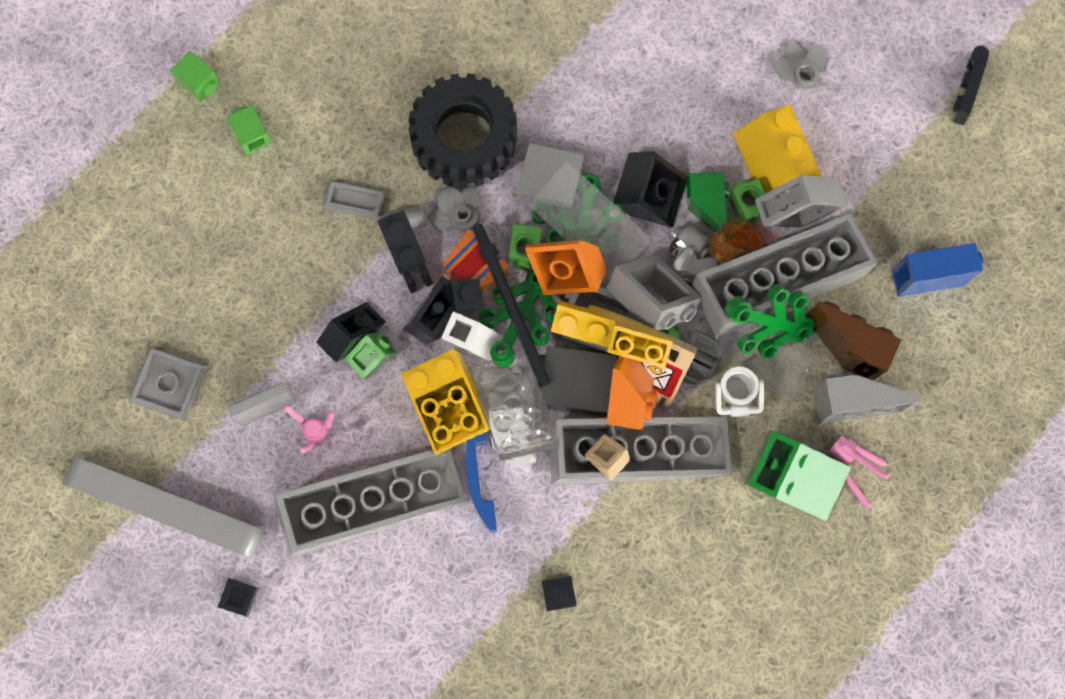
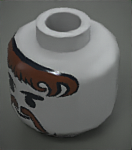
[668,224,711,259]

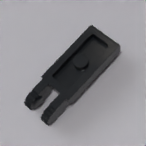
[952,45,990,125]
[377,209,433,294]

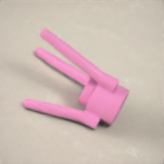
[284,405,335,453]
[827,435,888,509]

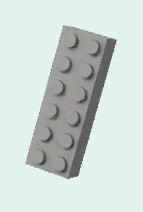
[691,213,878,338]

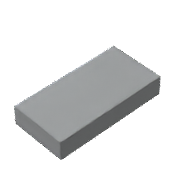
[324,180,386,220]

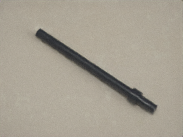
[472,224,551,388]

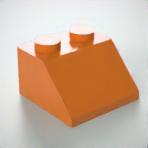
[525,240,607,295]
[607,356,658,430]

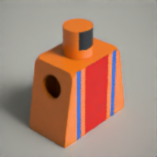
[442,229,509,292]

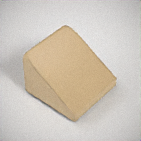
[585,434,630,480]

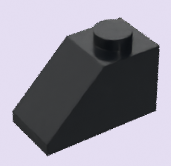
[403,276,453,345]
[316,302,386,363]

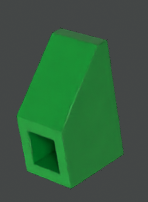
[686,172,731,235]

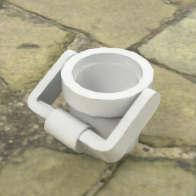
[715,366,764,417]

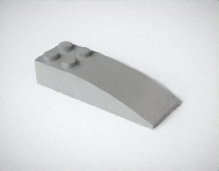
[548,416,732,485]
[274,449,467,558]

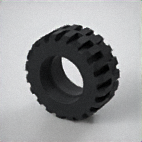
[408,73,517,188]

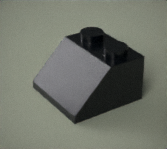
[613,151,688,228]

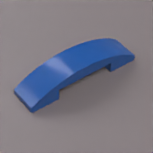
[465,432,497,533]

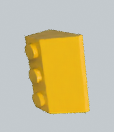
[733,104,822,194]

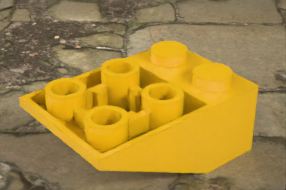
[401,349,490,455]

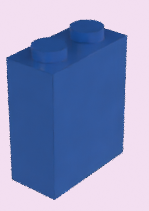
[891,243,984,297]

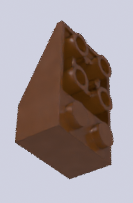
[805,301,901,380]

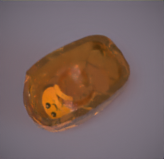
[709,220,767,263]

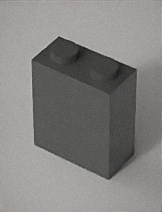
[533,346,617,418]

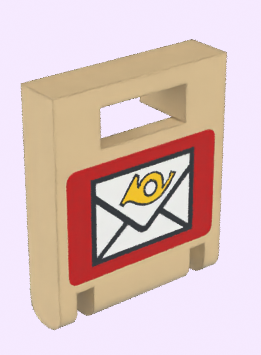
[640,331,698,409]

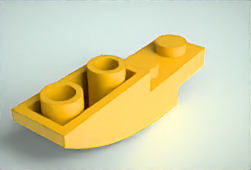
[551,301,673,369]

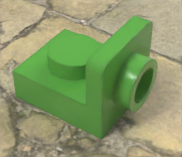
[344,332,396,379]

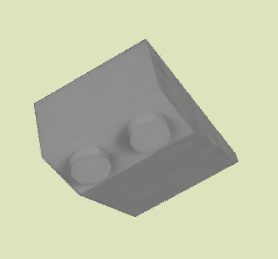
[813,372,921,424]

